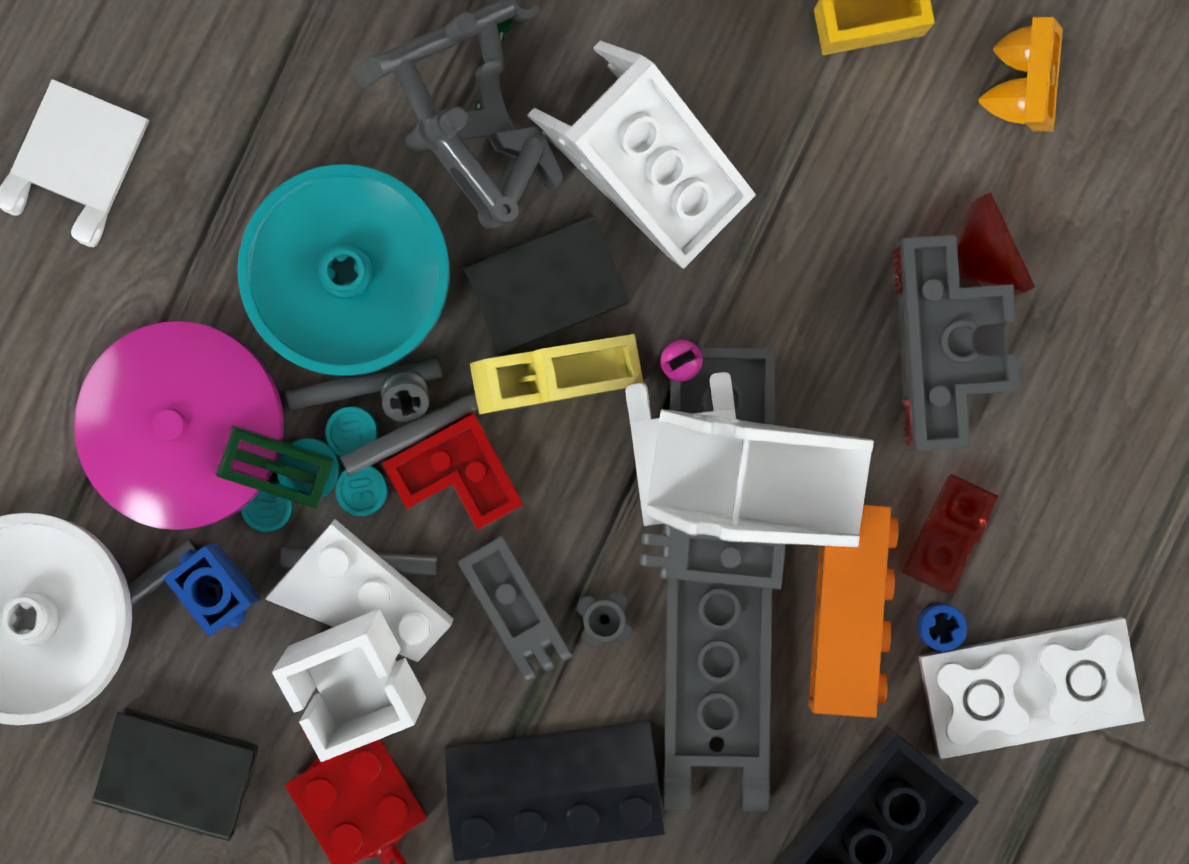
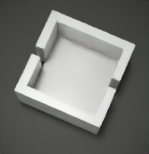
[272,609,426,762]

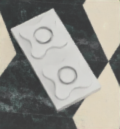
[918,617,1145,759]

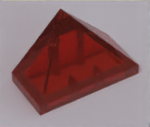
[957,192,1036,296]

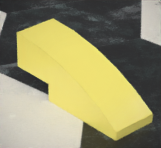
[470,334,644,415]

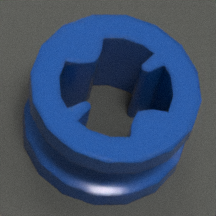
[916,602,967,651]

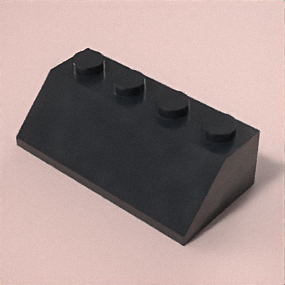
[445,720,665,862]

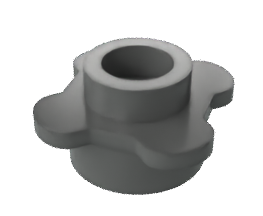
[577,592,632,647]

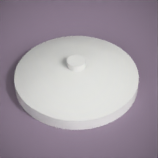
[0,513,132,725]

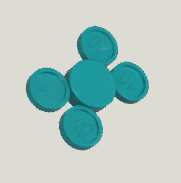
[241,407,388,532]

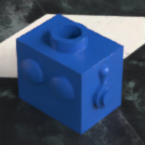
[163,542,262,637]

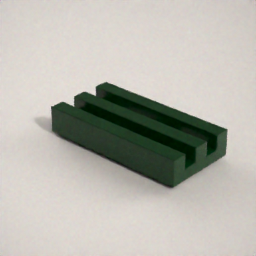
[215,424,334,509]

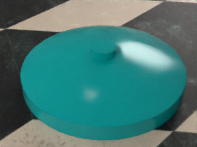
[237,164,450,376]

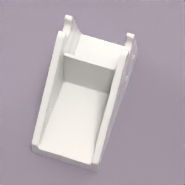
[527,40,756,269]
[646,409,874,547]

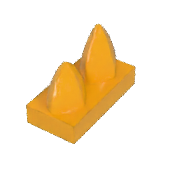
[978,17,1063,132]

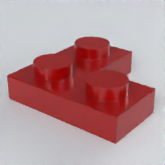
[382,413,524,530]

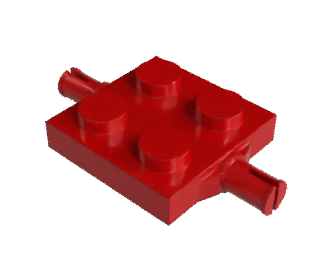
[284,730,428,864]

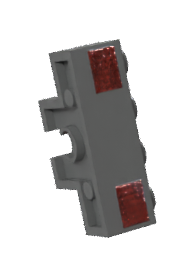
[892,235,1020,451]

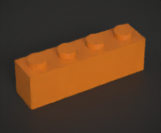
[808,504,899,718]

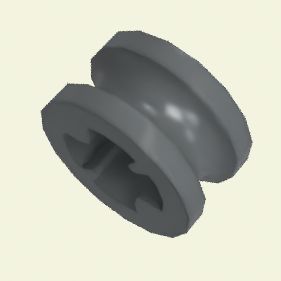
[381,369,429,422]

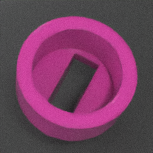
[660,339,703,382]

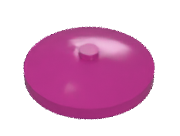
[74,321,284,530]

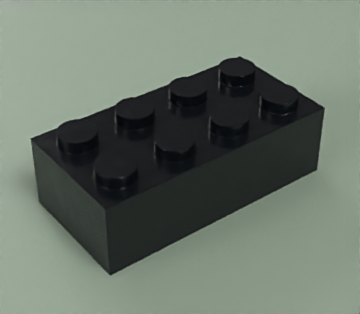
[774,725,979,864]

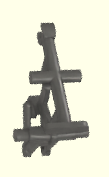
[354,0,563,229]

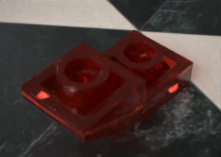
[902,474,998,595]

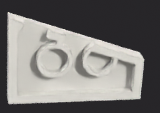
[266,519,453,662]

